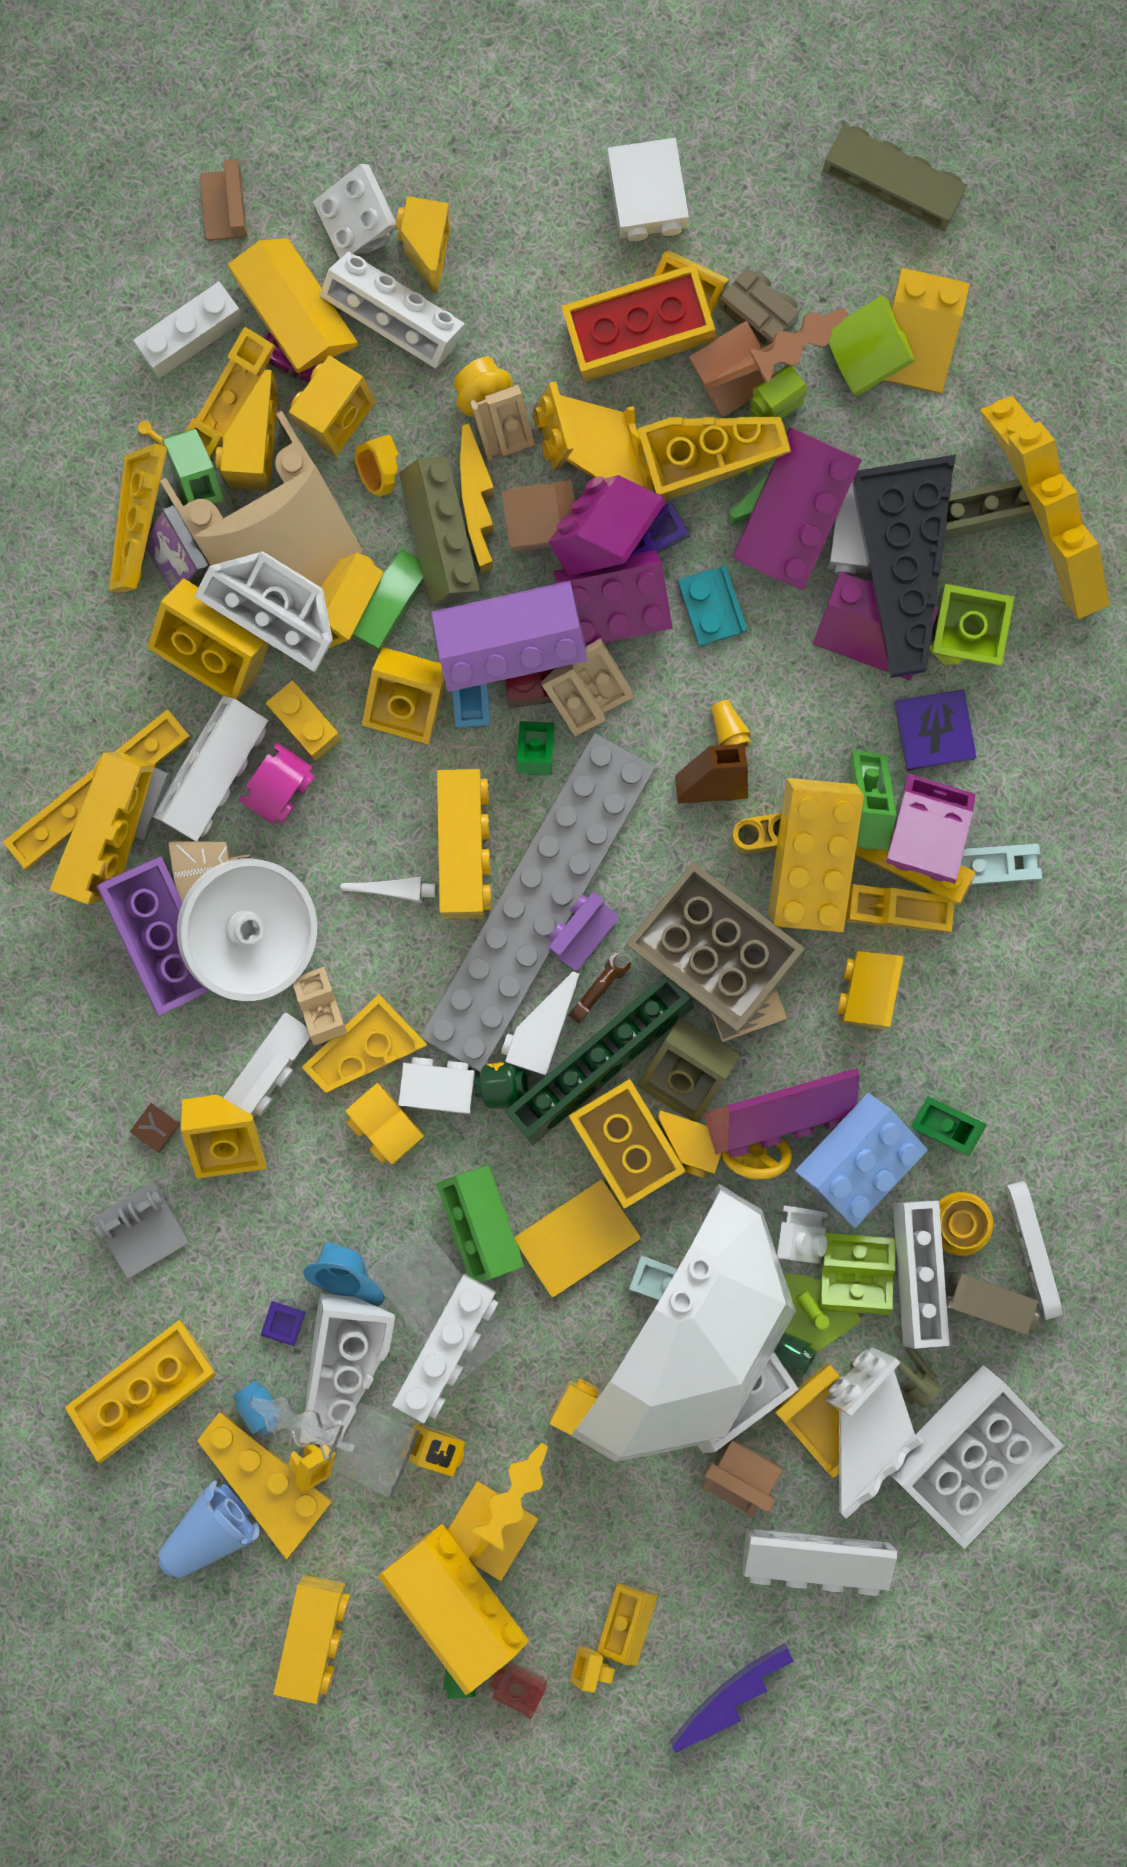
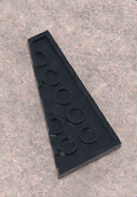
[852,454,956,678]

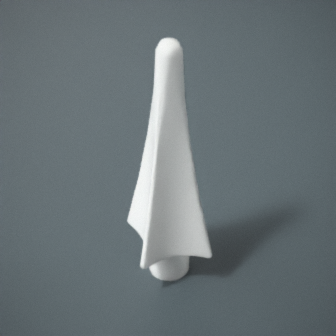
[340,876,437,903]

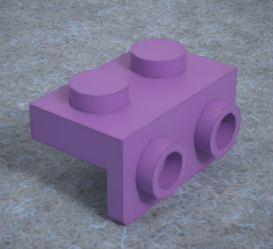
[548,892,619,971]

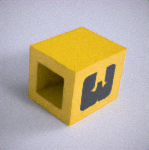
[402,1422,466,1477]

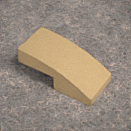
[293,967,347,1045]

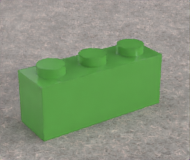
[436,1165,524,1282]

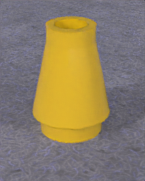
[710,700,751,749]

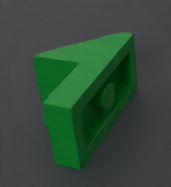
[516,721,554,775]
[911,1096,987,1157]

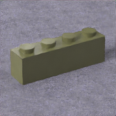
[822,124,967,232]
[399,457,480,606]
[944,479,1037,540]

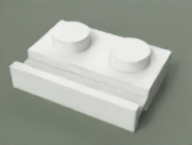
[777,1206,828,1264]

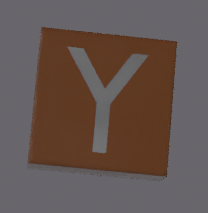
[130,1103,180,1153]

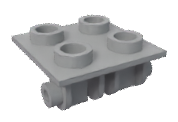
[92,1181,190,1279]

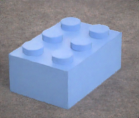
[795,1093,928,1228]

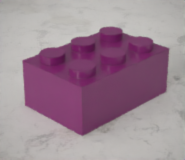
[553,550,673,646]

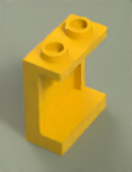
[773,1363,840,1478]

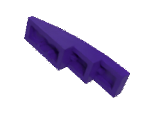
[671,1643,794,1753]

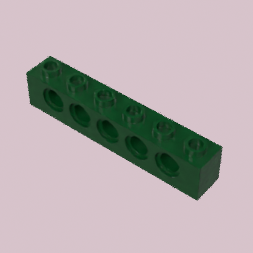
[505,975,694,1146]

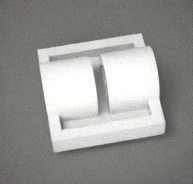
[313,164,396,259]

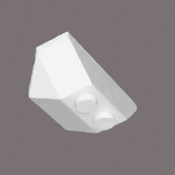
[194,551,333,672]

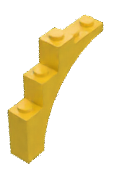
[980,395,1110,620]

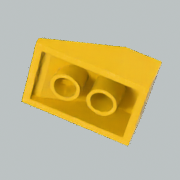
[883,268,970,394]
[216,370,278,491]

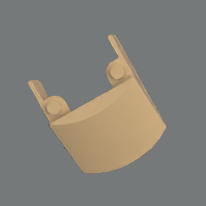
[160,411,363,587]

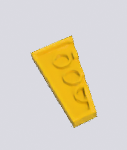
[109,443,168,593]

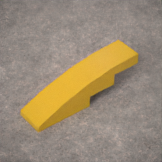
[460,423,494,573]

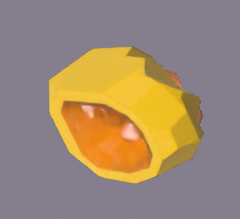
[354,434,399,497]

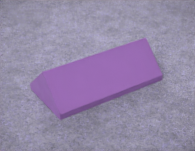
[96,856,210,1016]

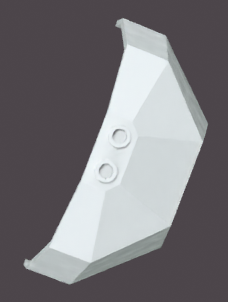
[571,1184,796,1462]

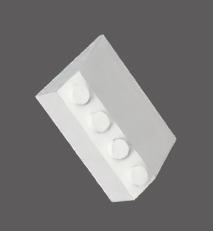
[890,1365,1064,1549]

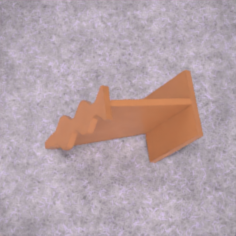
[688,308,848,418]

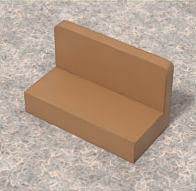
[200,159,248,241]

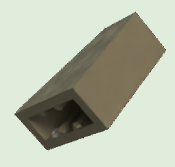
[946,1272,1041,1335]

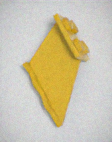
[533,381,654,492]
[447,1442,548,1581]

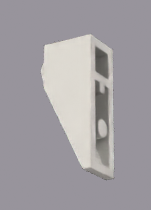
[501,972,579,1076]

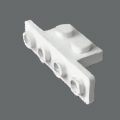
[224,1013,310,1118]

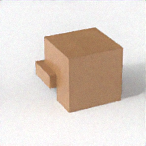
[501,479,575,552]
[701,1439,783,1518]

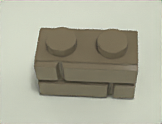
[718,268,799,346]

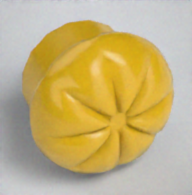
[453,356,514,418]
[939,1192,994,1256]

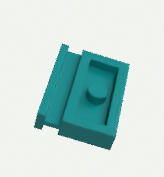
[677,565,747,647]

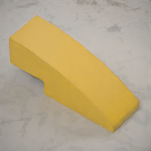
[845,884,954,932]

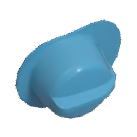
[303,1242,385,1307]

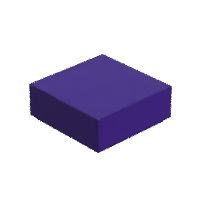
[260,1301,306,1346]

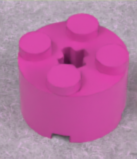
[238,743,315,825]

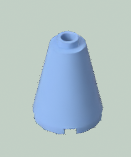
[158,1481,259,1578]

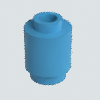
[232,1380,283,1436]

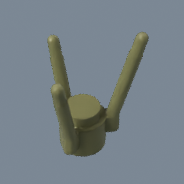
[850,1326,942,1408]

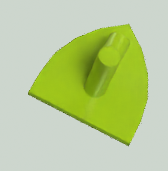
[784,1273,862,1361]

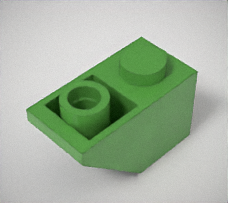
[162,429,224,506]

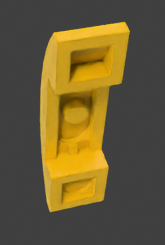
[185,327,275,460]

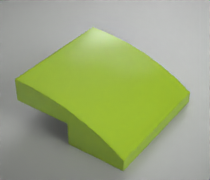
[829,295,915,396]
[820,1233,896,1315]

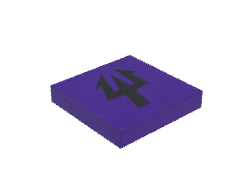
[894,689,977,771]

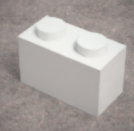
[398,1057,475,1114]

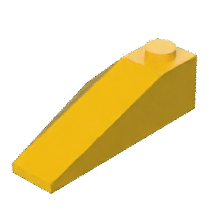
[637,417,791,501]

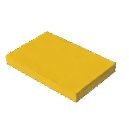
[514,1179,641,1298]

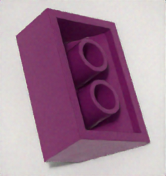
[548,475,666,576]
[812,572,939,681]

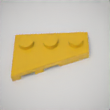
[302,994,428,1093]

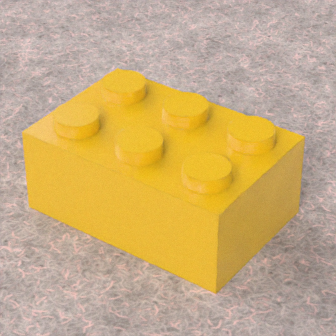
[147,578,269,701]
[568,1079,686,1209]
[273,1575,350,1704]

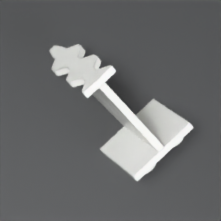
[824,1347,924,1519]

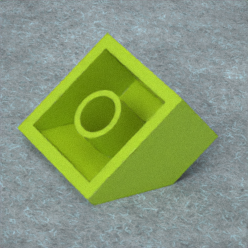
[932,584,1015,667]

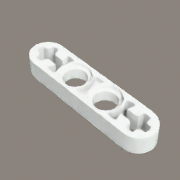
[1006,1181,1063,1321]

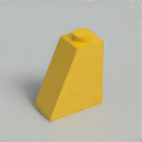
[321,552,384,648]

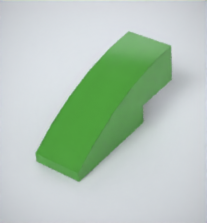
[351,549,424,653]

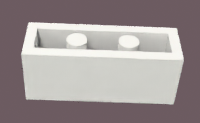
[133,281,243,380]

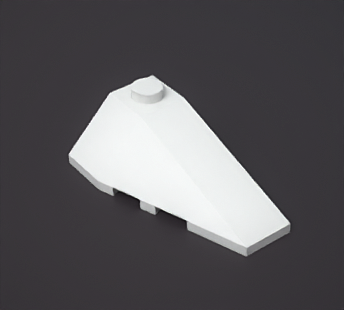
[301,1293,395,1446]

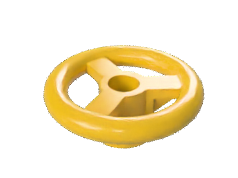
[721,1137,792,1180]

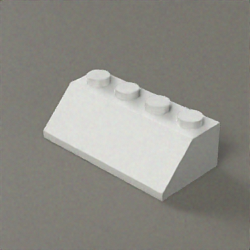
[742,1528,897,1596]

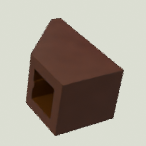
[675,744,748,804]

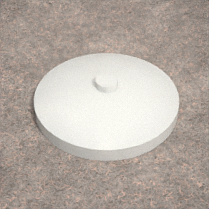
[177,858,317,1001]

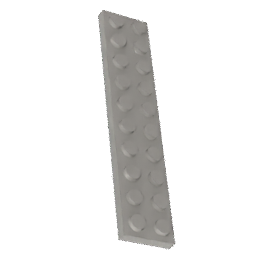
[420,733,655,1072]

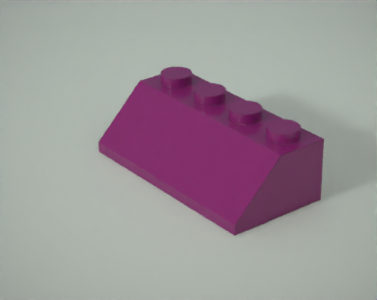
[732,427,862,590]
[704,1068,860,1158]

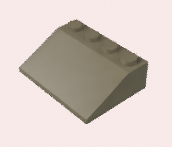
[626,862,805,1033]

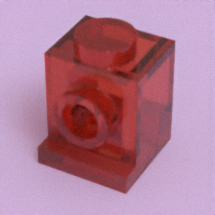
[489,1661,547,1719]

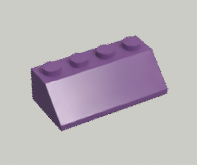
[431,581,587,692]

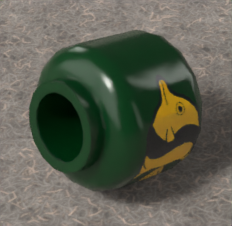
[474,1062,528,1109]

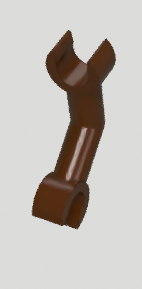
[568,952,631,1024]

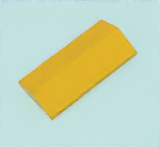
[228,238,358,373]
[65,1320,216,1464]

